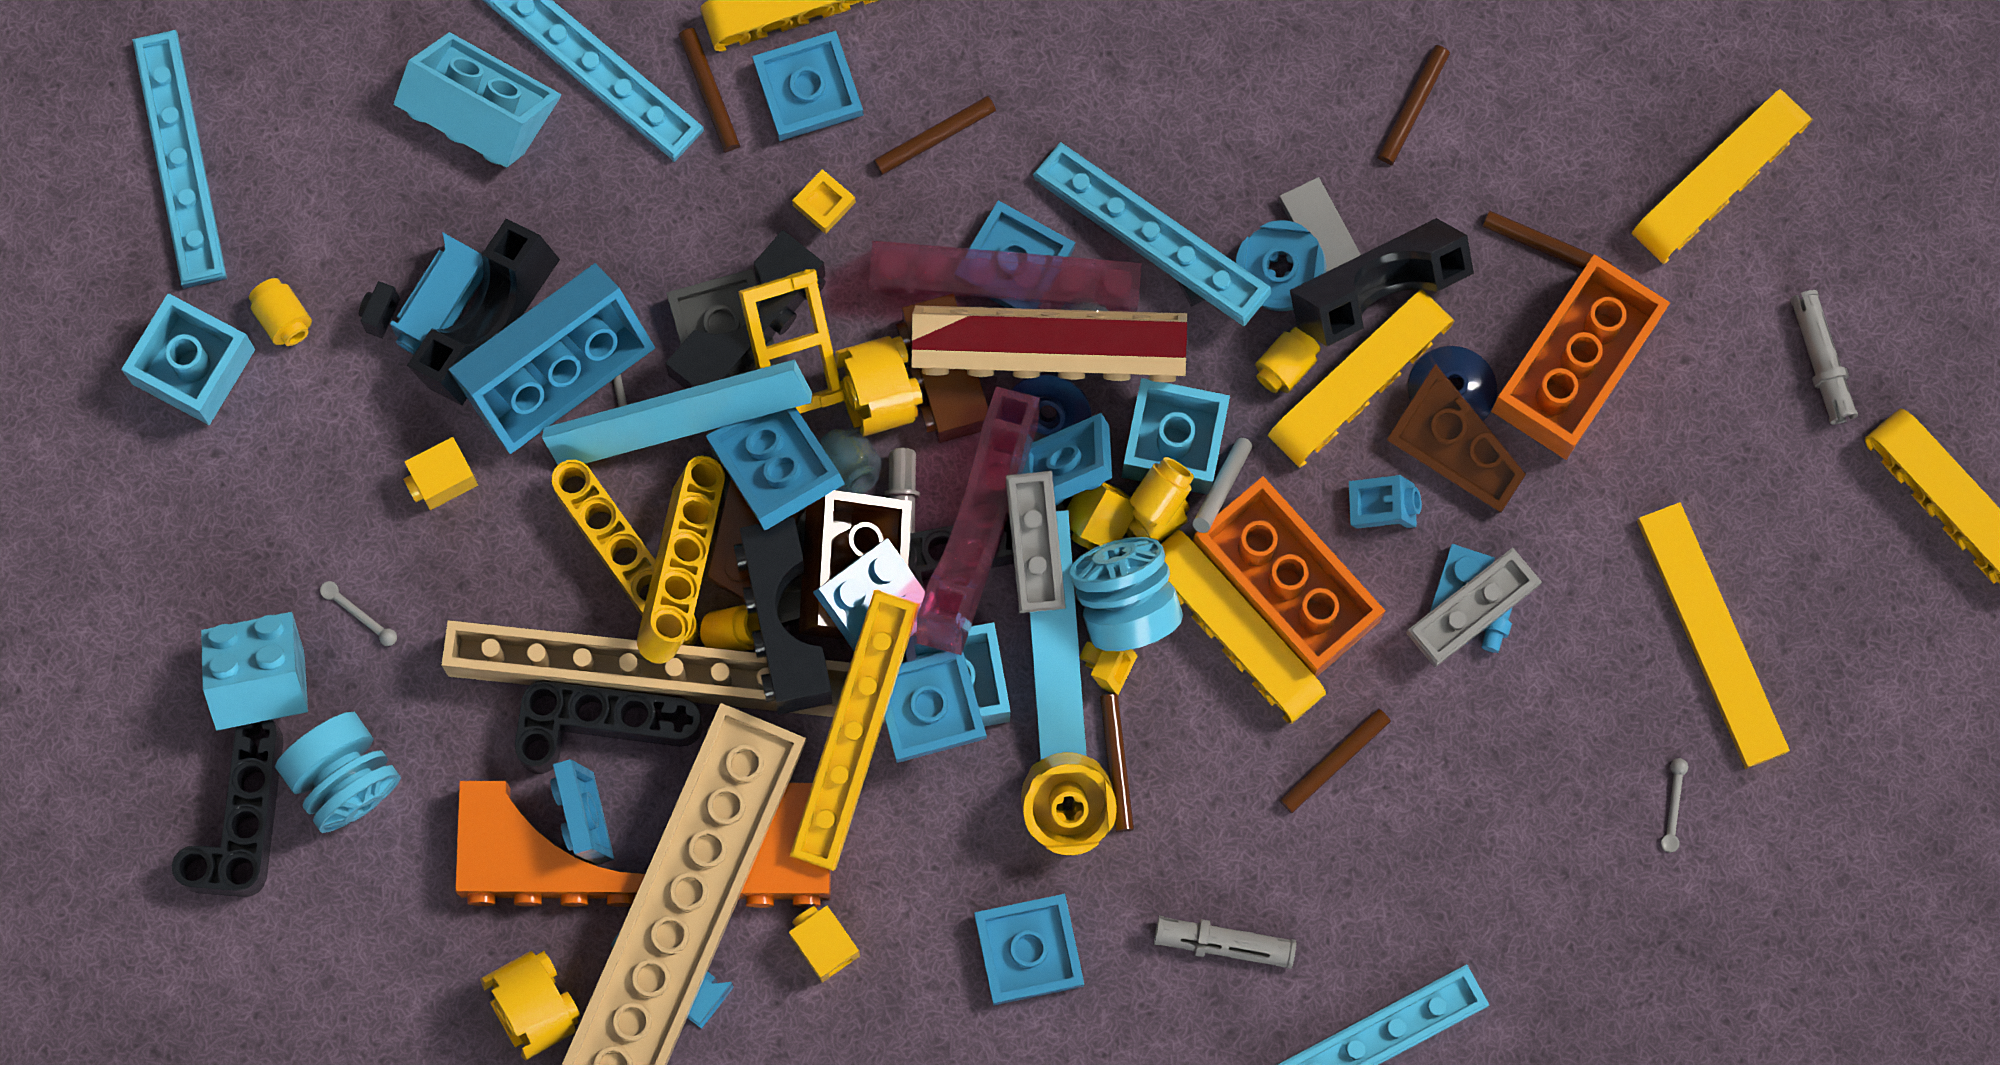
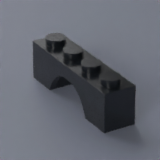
[1290,218,1474,347]
[407,219,560,406]
[665,229,826,389]
[733,517,833,715]

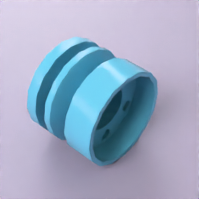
[1069,537,1183,651]
[275,711,401,833]

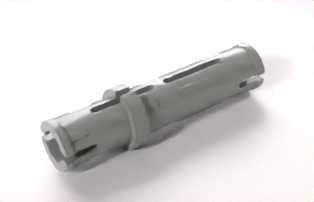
[1790,290,1858,425]
[1154,915,1296,969]

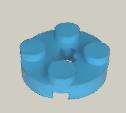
[1236,220,1327,311]

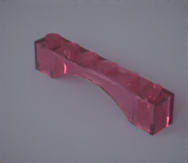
[869,241,1142,312]
[917,386,1040,655]

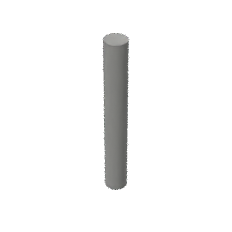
[1193,438,1252,533]

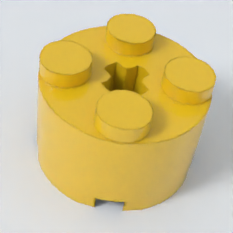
[835,336,923,437]
[1021,752,1117,855]
[480,951,580,1061]

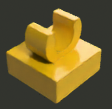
[792,169,856,234]
[1079,641,1137,695]

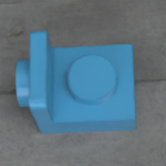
[1349,475,1422,529]

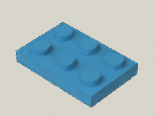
[706,407,845,530]

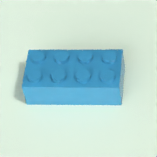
[449,263,655,454]

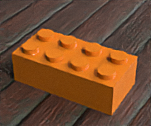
[1491,254,1670,460]
[1193,476,1386,677]

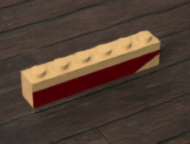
[912,305,1187,382]

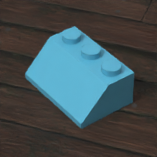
[393,32,562,168]

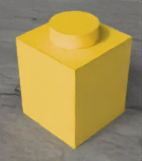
[403,437,478,510]
[1065,482,1134,550]
[789,905,860,983]

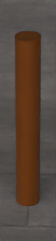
[679,28,740,153]
[1377,45,1450,166]
[873,96,996,175]
[1482,211,1612,270]
[1100,694,1134,832]
[1279,708,1391,814]

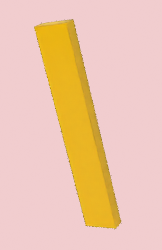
[1637,502,1790,769]
[790,589,920,871]

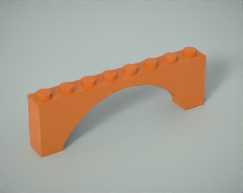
[456,781,831,908]

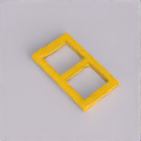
[738,269,845,414]

